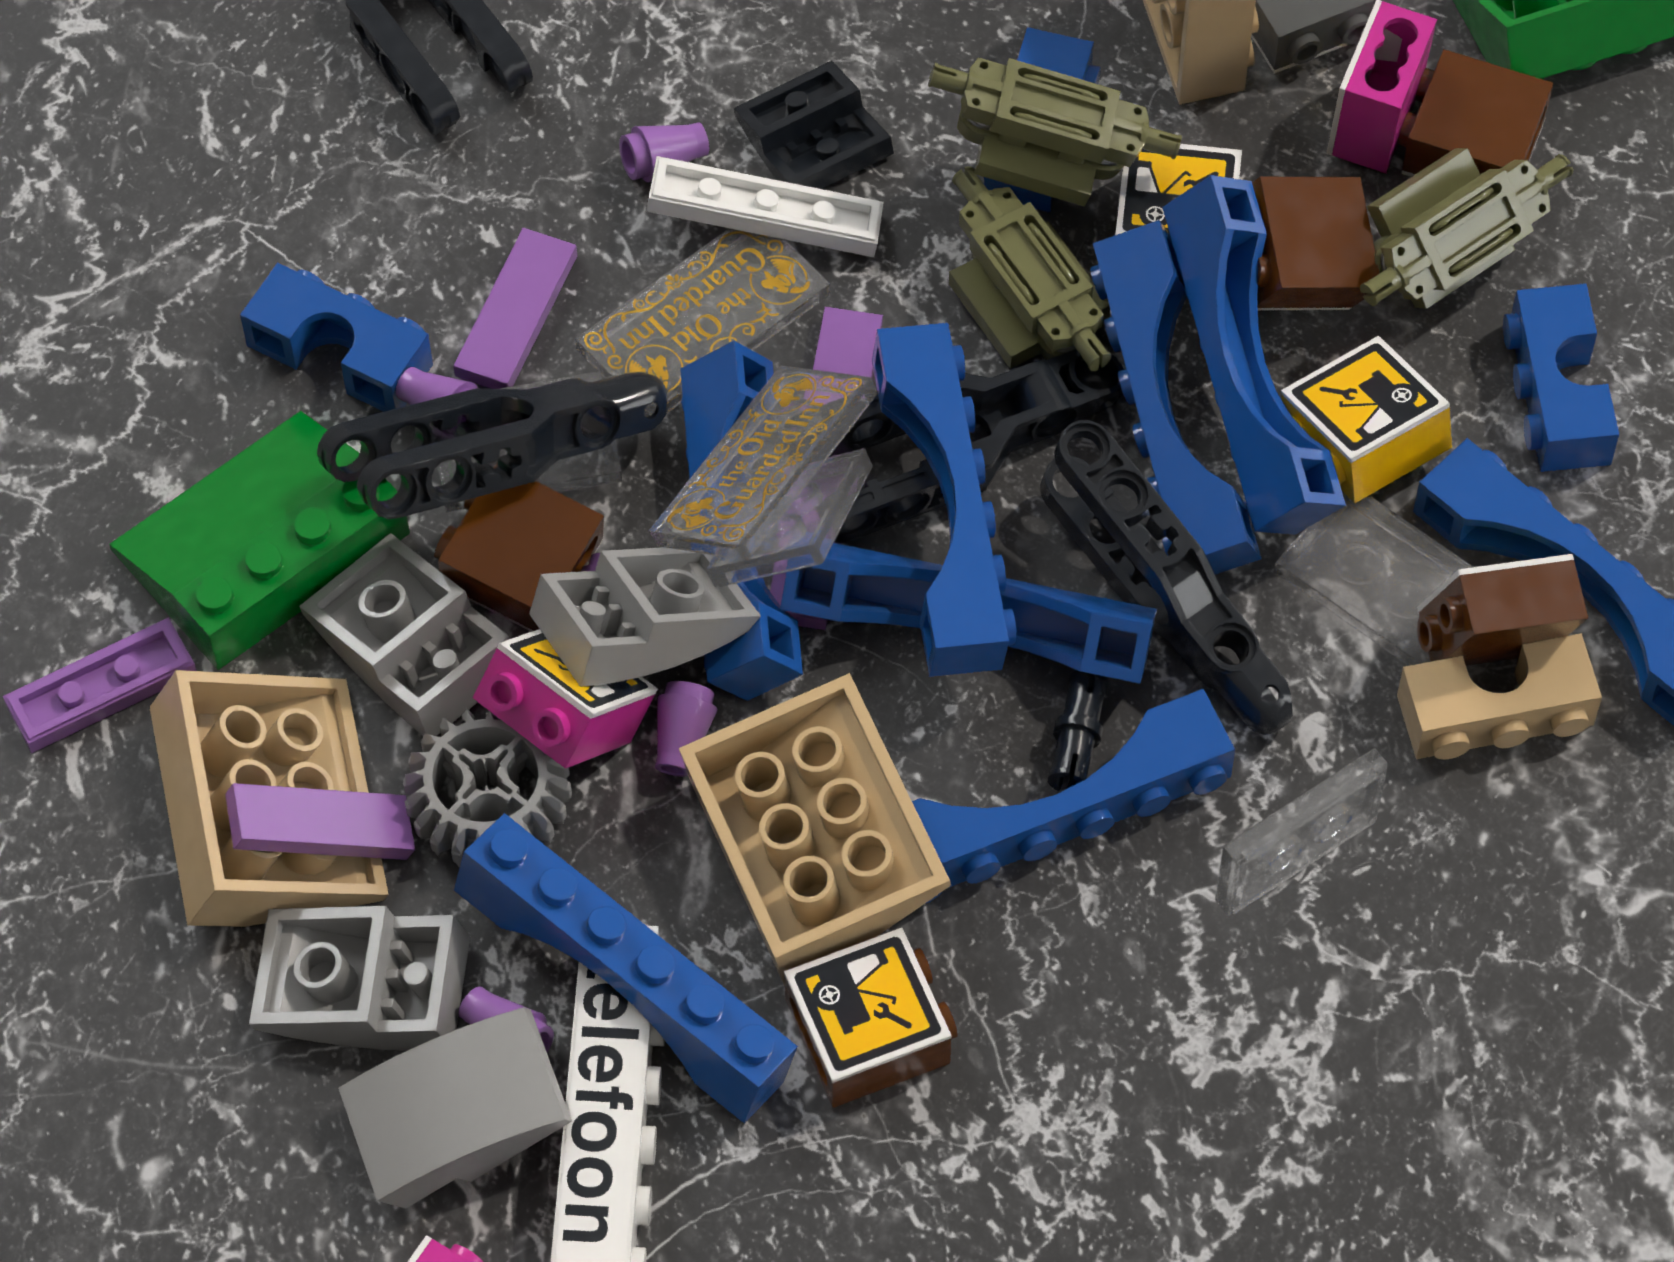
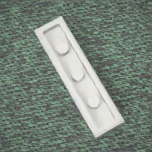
[646,156,884,257]

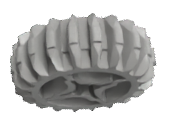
[403,708,572,867]

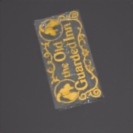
[575,228,830,417]
[649,365,879,561]

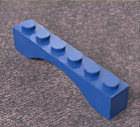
[1162,175,1346,535]
[1090,220,1262,574]
[872,323,1016,677]
[680,341,803,701]
[1413,438,1674,726]
[780,536,1157,684]
[912,689,1235,904]
[454,813,798,1124]

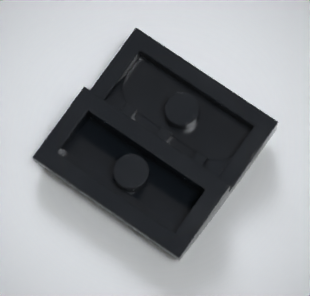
[734,60,894,189]

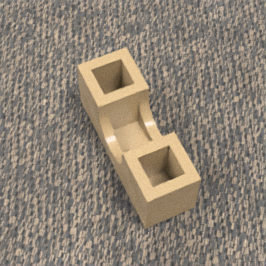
[1397,633,1602,760]

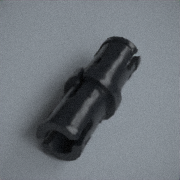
[1047,670,1108,791]

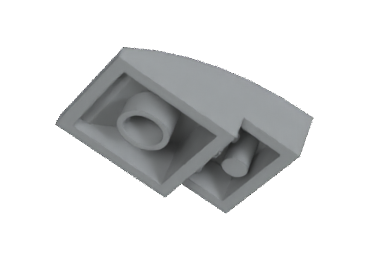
[299,533,510,736]
[529,545,761,687]
[249,906,470,1051]
[338,1007,572,1209]

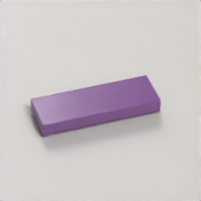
[453,228,577,389]
[3,617,197,753]
[225,783,415,860]

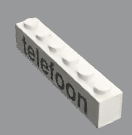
[551,926,665,1262]

